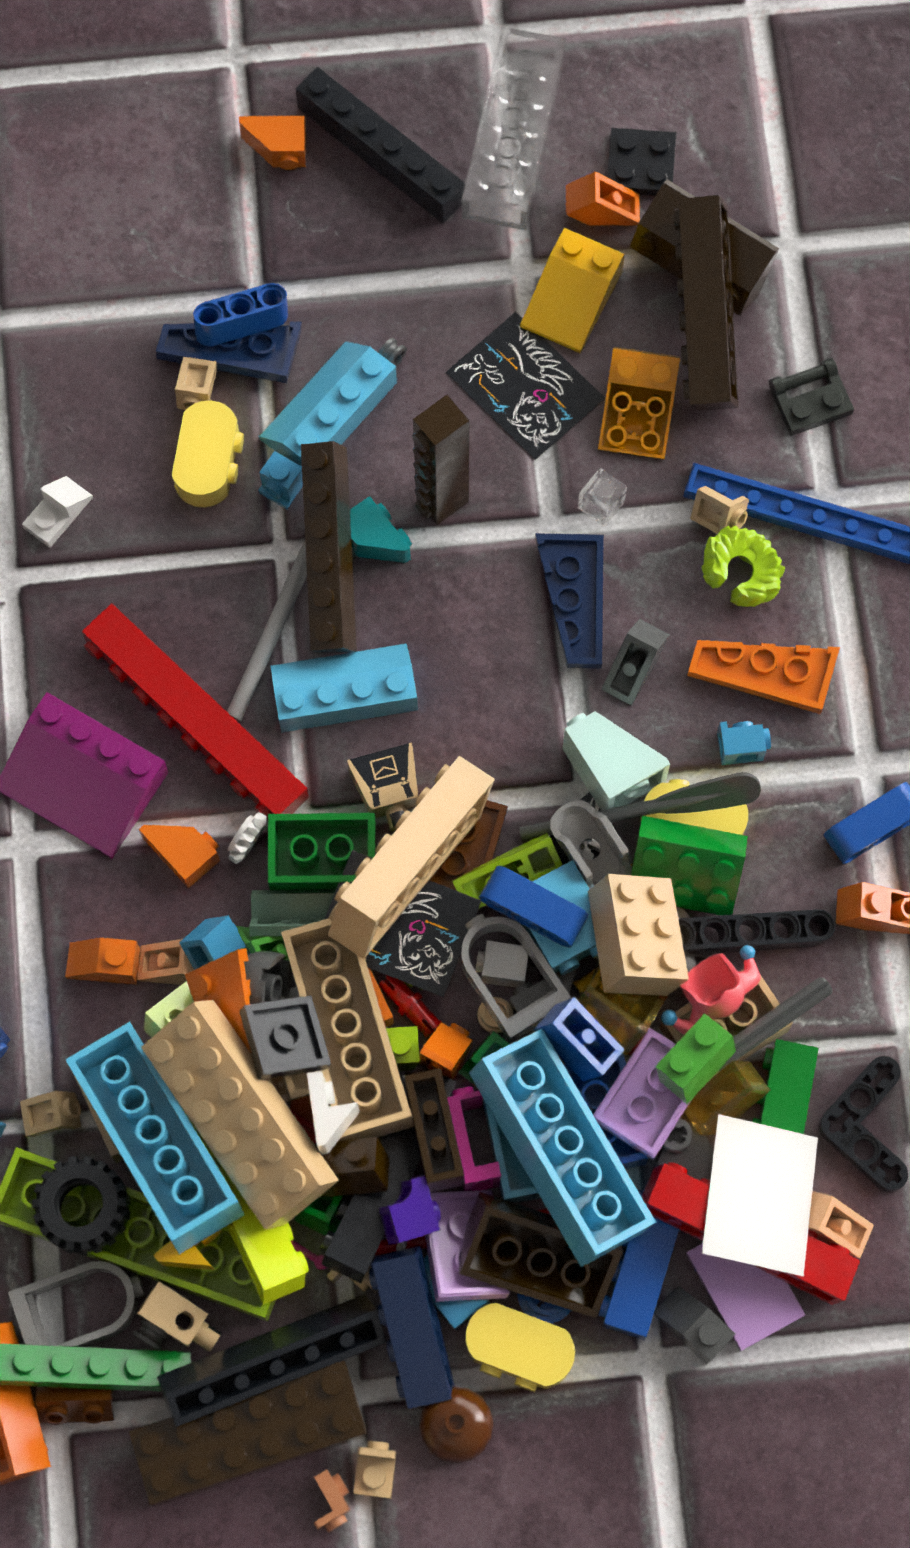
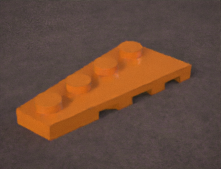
[687,640,840,714]
[185,948,252,1055]

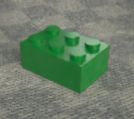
[268,813,376,890]
[631,816,748,915]

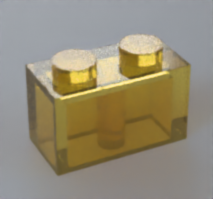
[684,1061,771,1135]

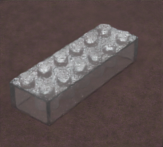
[462,27,566,230]

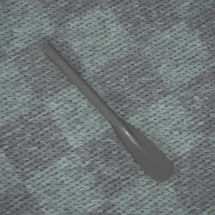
[520,772,761,841]

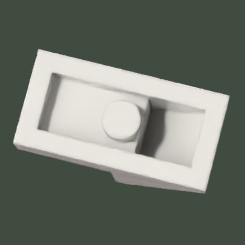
[22,476,93,548]
[307,1071,360,1155]

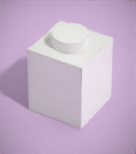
[476,941,529,988]

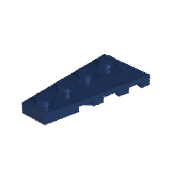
[156,321,302,383]
[535,533,604,669]

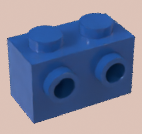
[534,997,625,1081]

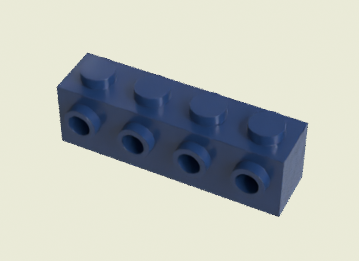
[369,1246,455,1409]

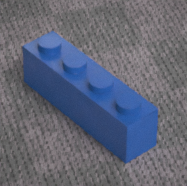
[598,1182,679,1340]

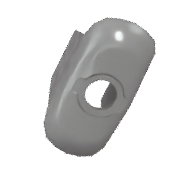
[550,800,632,889]

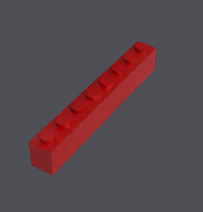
[82,603,309,822]

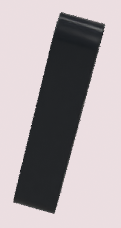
[678,909,836,954]

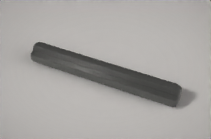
[719,977,833,1071]

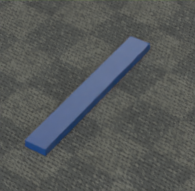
[683,463,910,564]

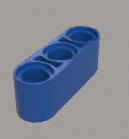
[193,283,288,346]
[823,782,910,865]
[479,866,589,948]

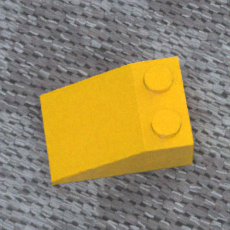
[520,228,625,353]

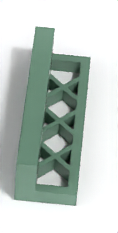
[249,890,336,936]

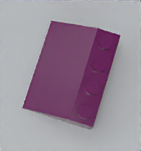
[0,692,169,859]

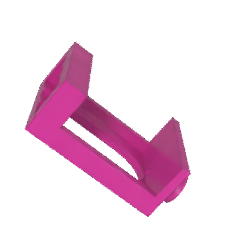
[447,1087,501,1191]

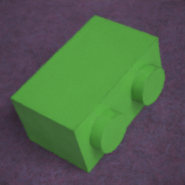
[655,1014,736,1104]

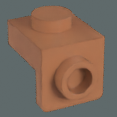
[314,1470,351,1533]

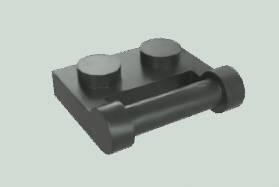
[769,358,854,436]

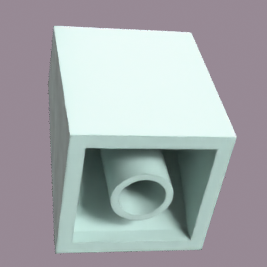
[562,711,670,810]

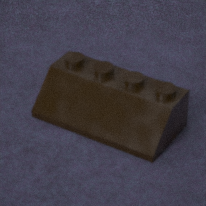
[630,179,779,316]
[458,1192,623,1318]

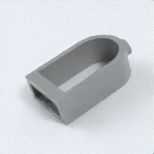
[461,914,571,1044]
[8,1261,145,1347]

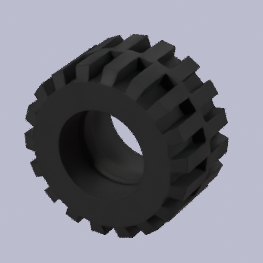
[32,1156,131,1255]

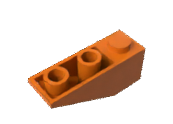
[836,882,910,934]

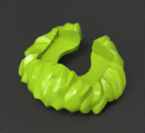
[701,526,785,607]

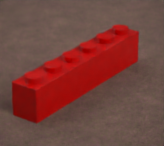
[642,1162,860,1305]

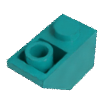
[350,496,412,563]

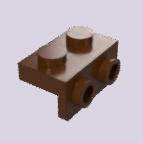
[35,1387,114,1425]

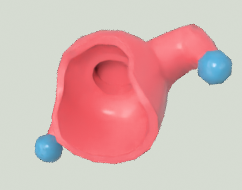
[661,945,761,1035]

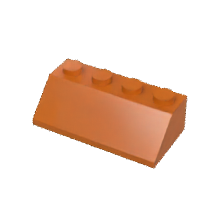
[0,1321,51,1485]

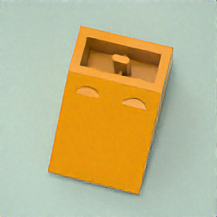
[598,347,680,459]

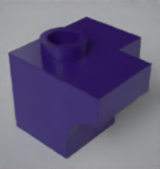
[379,1176,441,1244]

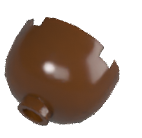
[419,1387,494,1463]

